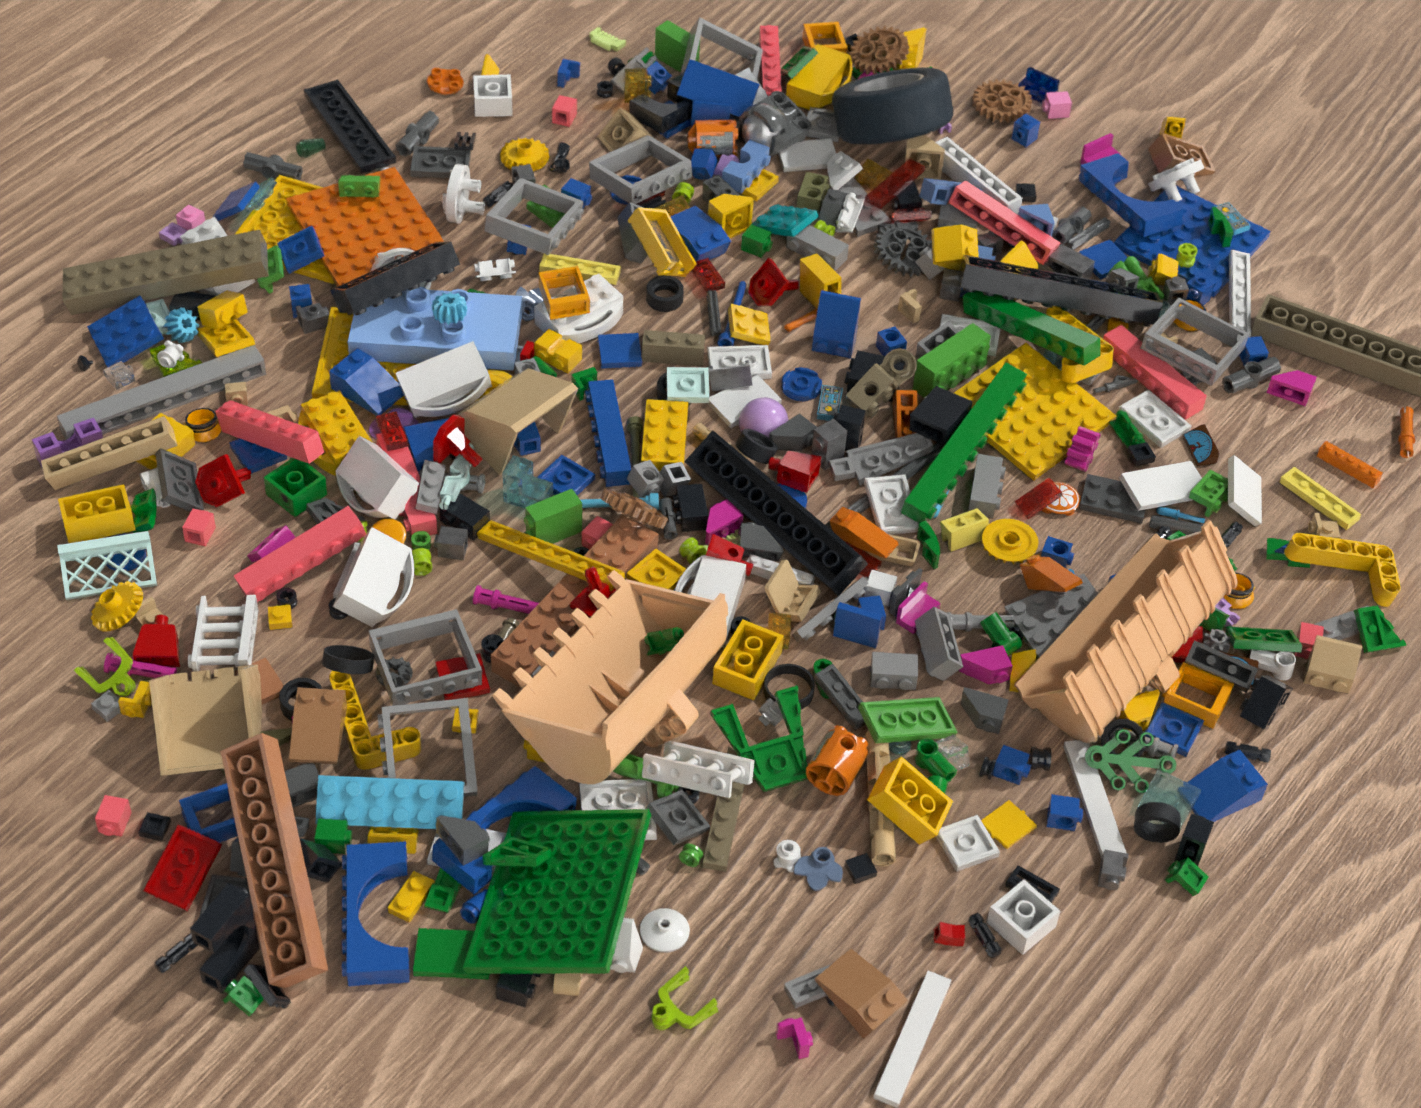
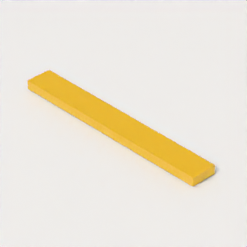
[477,520,625,591]

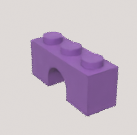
[32,417,103,468]

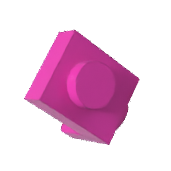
[776,1018,813,1059]

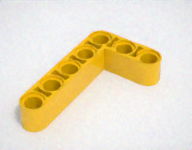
[1046,306,1114,383]
[1284,533,1401,607]
[329,671,422,770]

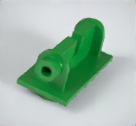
[1109,410,1145,449]
[644,627,684,656]

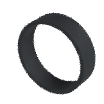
[322,645,375,674]
[764,664,815,710]

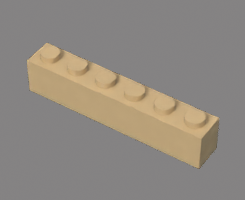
[41,416,178,490]

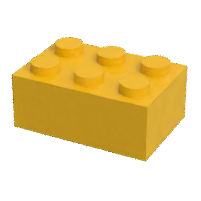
[58,484,135,543]
[712,619,784,701]
[867,756,953,845]

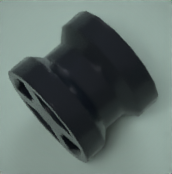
[481,634,503,663]
[1029,746,1051,771]

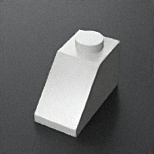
[610,918,643,973]

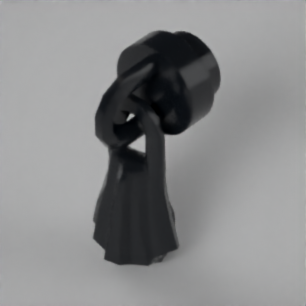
[549,142,570,173]

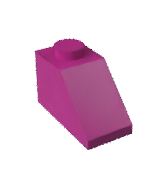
[1267,370,1317,406]
[705,499,743,546]
[959,645,1013,685]

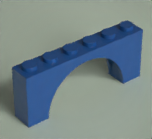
[1079,153,1184,237]
[404,418,541,473]
[432,766,577,894]
[342,842,410,986]

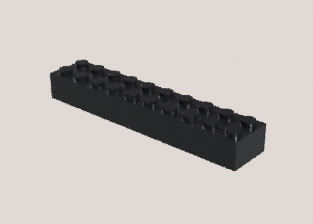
[958,254,1163,327]
[684,430,868,596]

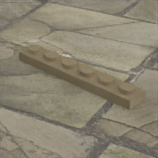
[702,747,745,872]

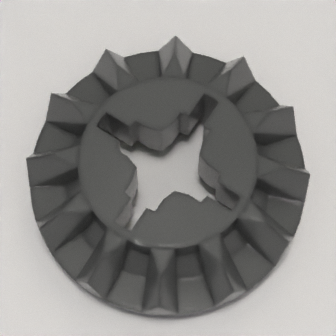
[375,656,413,688]

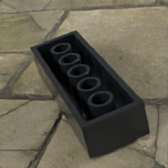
[330,242,460,315]

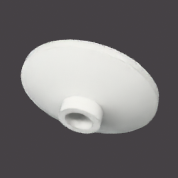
[640,908,689,953]

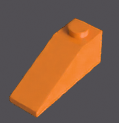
[893,390,917,438]
[829,507,899,559]
[1020,554,1083,592]

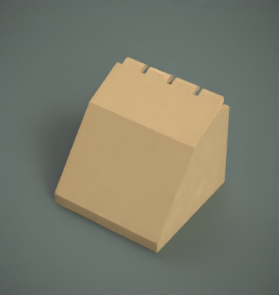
[457,368,578,475]
[149,664,262,776]

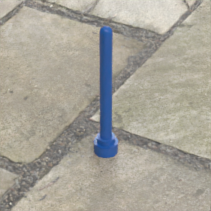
[717,281,747,347]

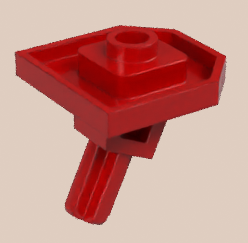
[748,258,799,307]
[433,415,482,467]
[195,454,251,507]
[570,567,616,618]

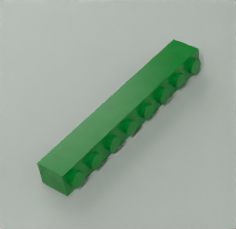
[963,290,1100,366]

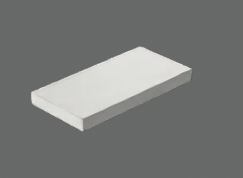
[1119,461,1202,511]

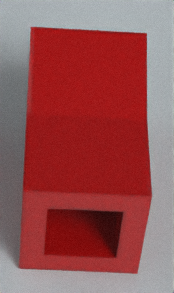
[933,922,965,946]

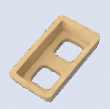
[867,534,920,567]

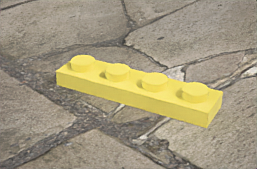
[539,254,621,285]
[1280,467,1361,530]

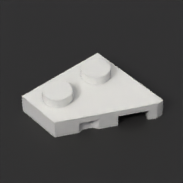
[826,151,863,190]

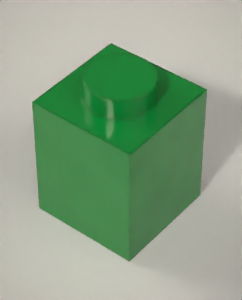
[741,224,773,258]
[315,819,352,854]

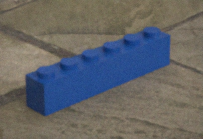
[585,379,631,487]

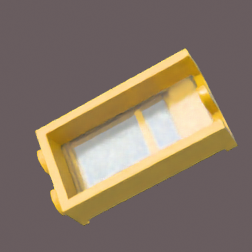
[627,208,697,277]

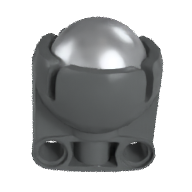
[738,91,812,157]

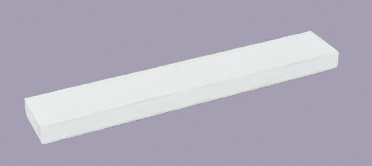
[1229,250,1251,337]
[1063,740,1126,859]
[874,971,951,1108]

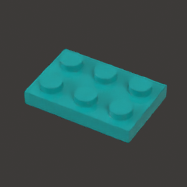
[752,204,818,237]

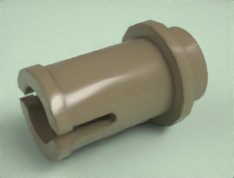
[498,617,519,641]

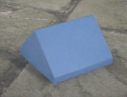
[1018,204,1055,237]

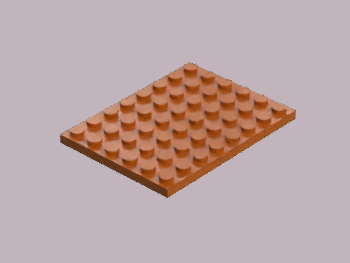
[286,167,445,287]

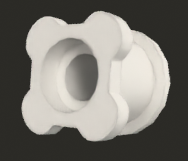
[157,340,185,368]
[773,840,801,872]

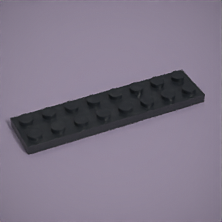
[304,80,396,174]

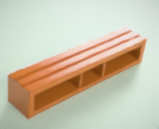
[1317,441,1383,488]

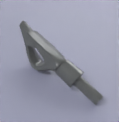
[1093,375,1138,394]

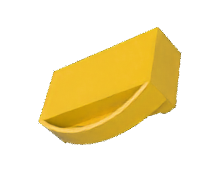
[786,44,852,110]
[298,390,372,476]

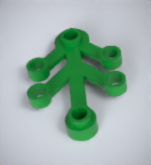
[1085,729,1176,793]

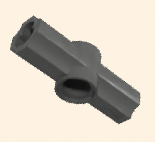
[396,111,439,157]
[243,152,303,181]
[1052,206,1092,246]
[1222,357,1281,394]

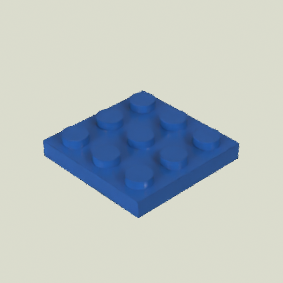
[87,296,164,371]

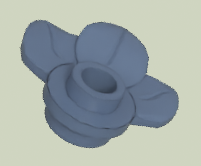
[515,287,543,321]
[794,847,843,891]

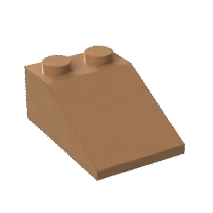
[1148,133,1215,176]
[289,688,347,764]
[814,949,908,1039]

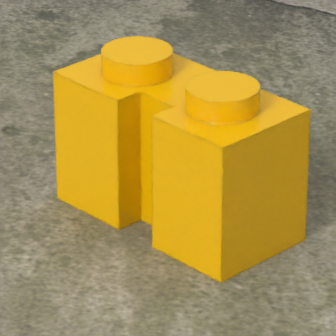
[198,290,248,329]
[535,329,582,374]

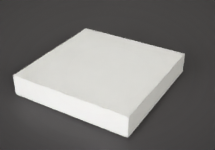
[936,815,1000,872]

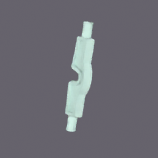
[439,444,474,510]

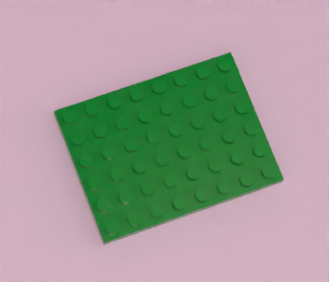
[463,809,651,974]

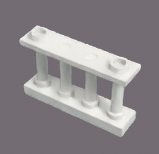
[188,595,259,672]
[642,741,754,798]

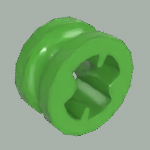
[411,531,431,550]
[679,843,703,867]

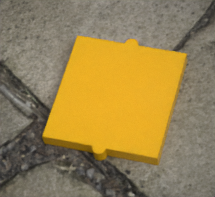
[981,800,1037,849]

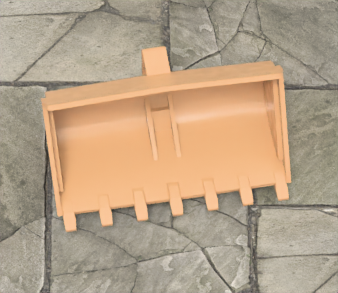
[1014,520,1237,743]
[492,570,728,784]

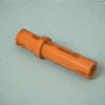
[1398,407,1415,458]

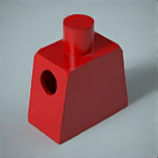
[768,451,822,493]
[706,534,753,576]
[133,614,181,667]

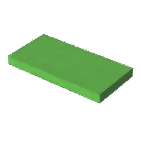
[858,697,958,744]

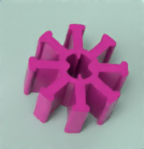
[1065,426,1101,472]

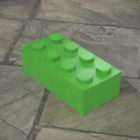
[912,323,991,398]

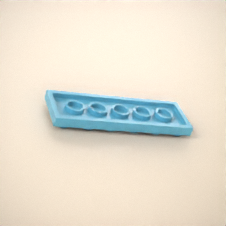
[315,775,464,829]

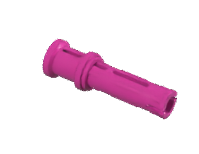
[473,585,540,614]
[104,653,177,678]

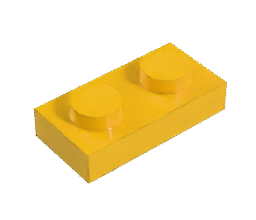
[388,871,435,923]

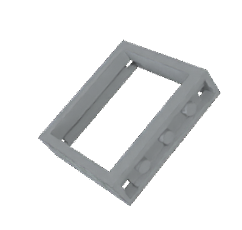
[681,17,763,79]
[589,135,692,204]
[484,178,584,255]
[1140,298,1249,386]
[369,609,482,706]
[378,698,478,797]

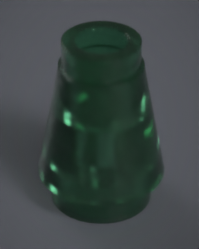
[296,138,326,158]

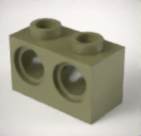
[797,172,831,215]

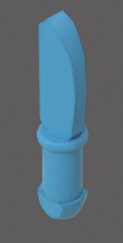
[1156,507,1205,523]

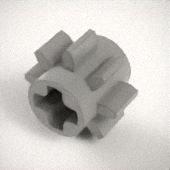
[1202,629,1230,653]
[758,698,783,727]

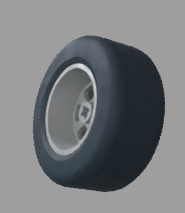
[832,68,954,145]

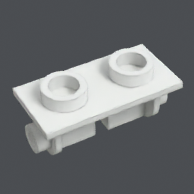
[836,192,865,233]
[474,258,516,281]

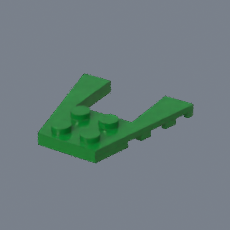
[710,686,807,793]

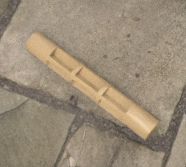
[865,730,896,867]

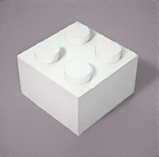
[473,75,512,117]
[987,880,1060,955]

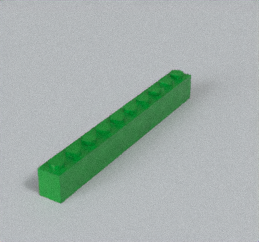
[901,362,1027,523]

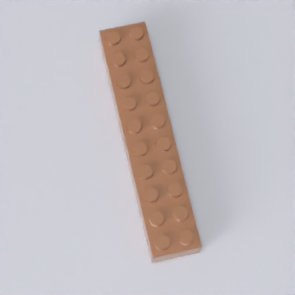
[491,515,659,688]
[220,733,328,988]

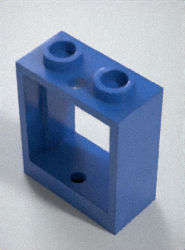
[179,783,238,842]

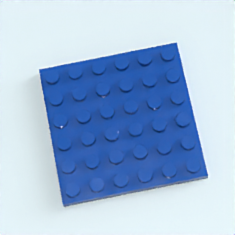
[1114,185,1271,298]

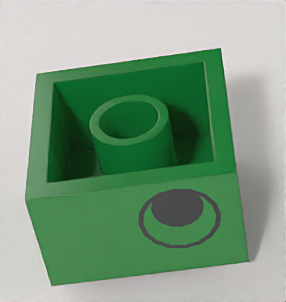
[263,458,328,517]

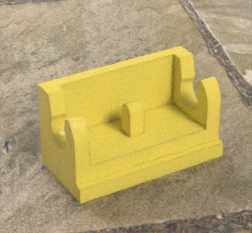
[940,508,989,552]

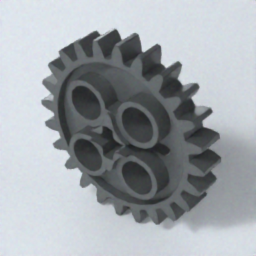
[873,223,932,277]

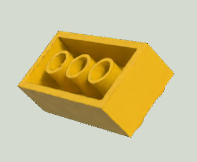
[641,399,688,472]

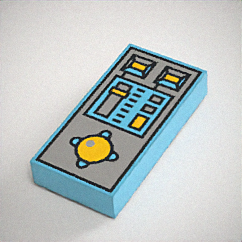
[1215,202,1251,235]
[817,385,843,421]

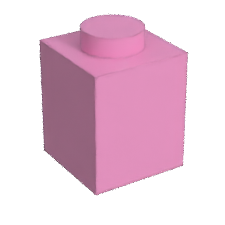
[1042,91,1072,119]
[176,205,205,231]

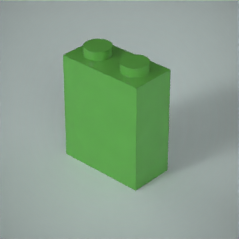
[655,20,700,73]
[524,489,582,544]

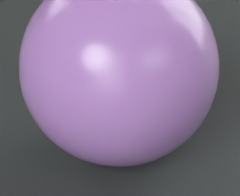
[739,397,789,438]

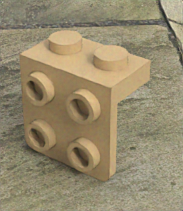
[765,560,821,622]

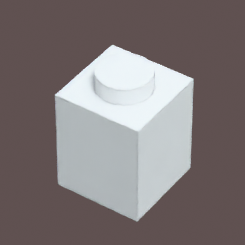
[863,570,897,607]

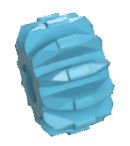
[432,292,467,325]
[163,308,199,343]

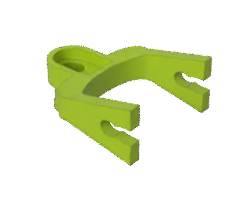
[74,637,136,696]
[652,966,718,1030]

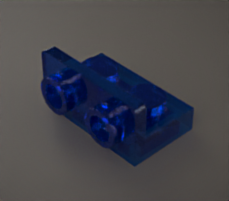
[1018,67,1060,103]

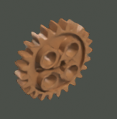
[850,26,909,75]
[972,79,1032,123]
[600,488,668,529]

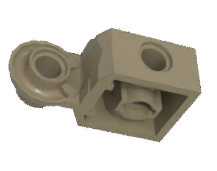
[846,348,917,421]

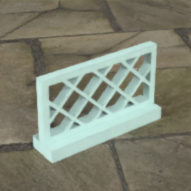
[57,531,157,600]

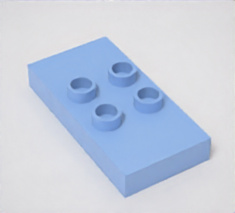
[348,287,523,371]

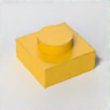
[268,605,293,630]
[452,709,479,734]

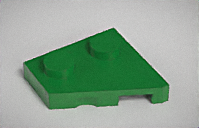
[1353,606,1407,653]
[483,837,551,867]

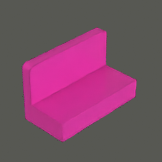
[1080,133,1121,164]
[247,525,296,562]
[896,581,941,634]

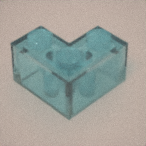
[502,455,553,509]

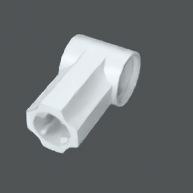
[140,467,170,508]
[1249,649,1296,681]

